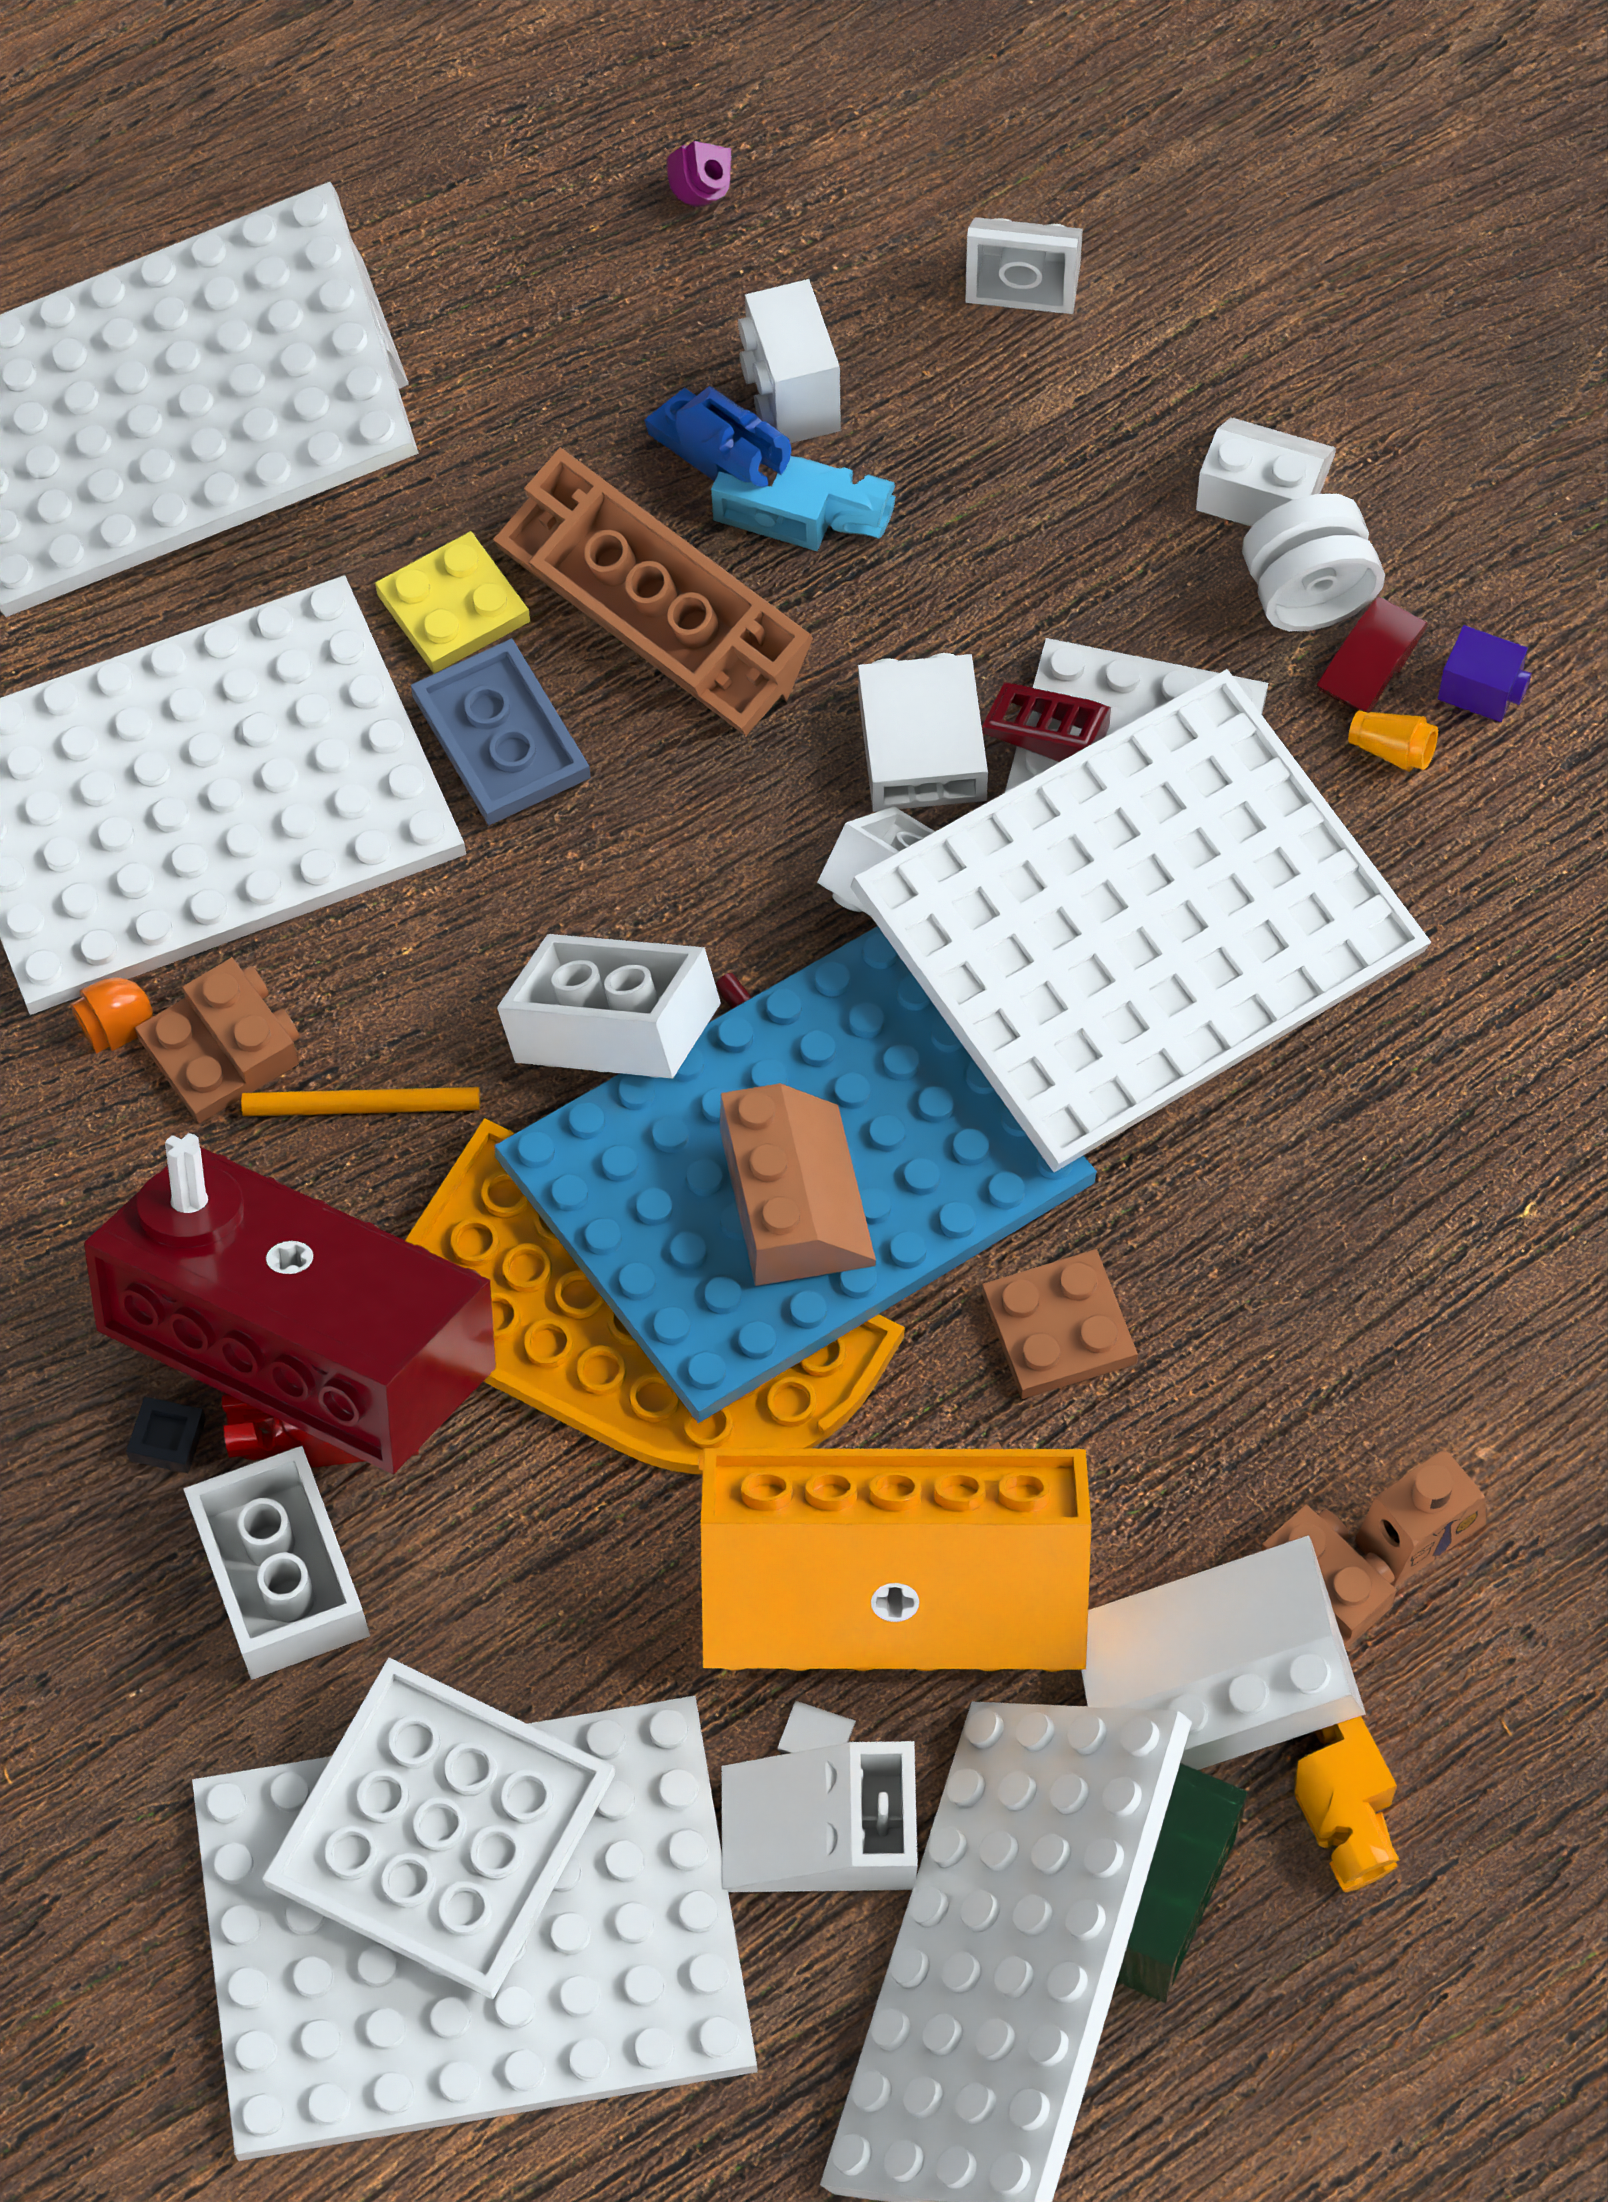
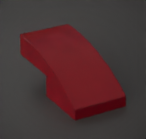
[1317,596,1428,713]

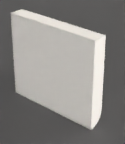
[778,1701,856,1754]

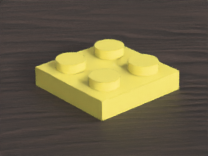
[375,531,530,674]

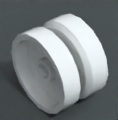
[1242,494,1385,631]

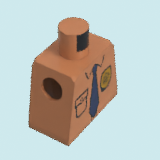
[1354,1450,1487,1588]

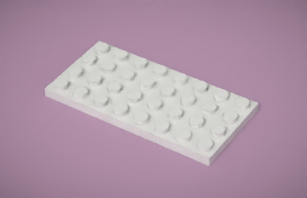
[820,1702,1192,2202]

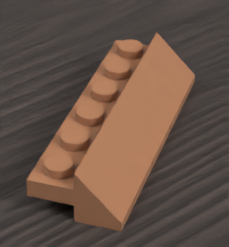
[493,447,813,736]

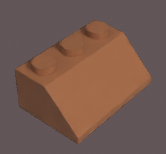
[720,1083,876,1286]

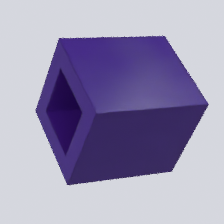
[1437,625,1532,723]

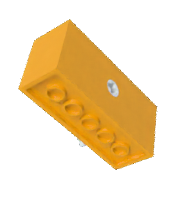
[701,1448,1091,1672]

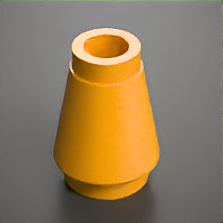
[1348,710,1438,772]

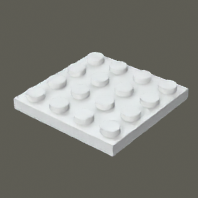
[262,1658,615,1999]

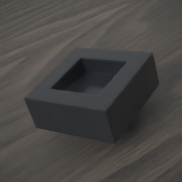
[126,1396,206,1474]

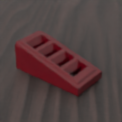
[982,682,1111,762]

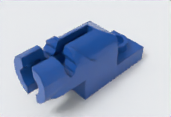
[644,386,792,487]

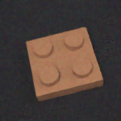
[982,1249,1138,1399]

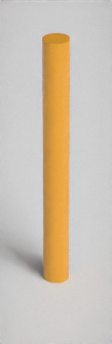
[241,1087,481,1116]

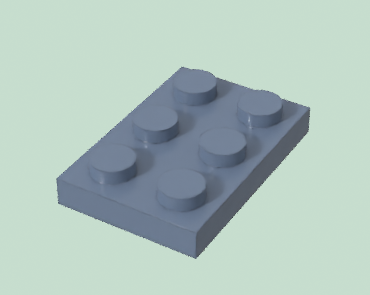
[411,638,591,826]

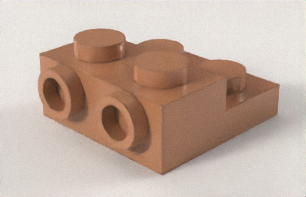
[135,957,300,1124]
[1261,1504,1397,1649]

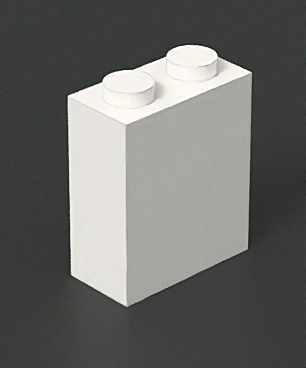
[858,653,988,812]

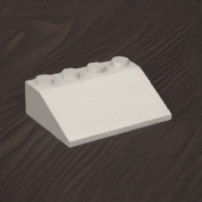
[1081,1535,1366,1777]

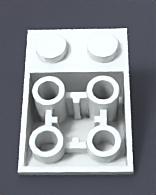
[722,1741,917,1892]

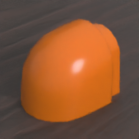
[70,977,153,1054]

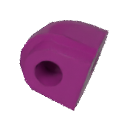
[666,141,731,207]

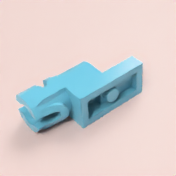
[711,456,896,551]

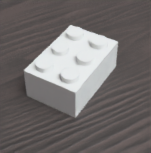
[497,934,721,1079]
[183,1446,370,1680]

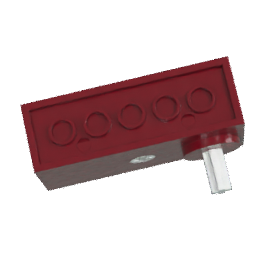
[84,1133,496,1475]

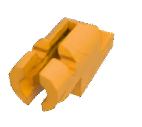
[1294,1716,1399,1893]

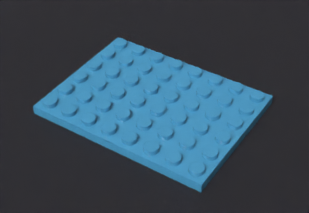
[495,926,1097,1423]

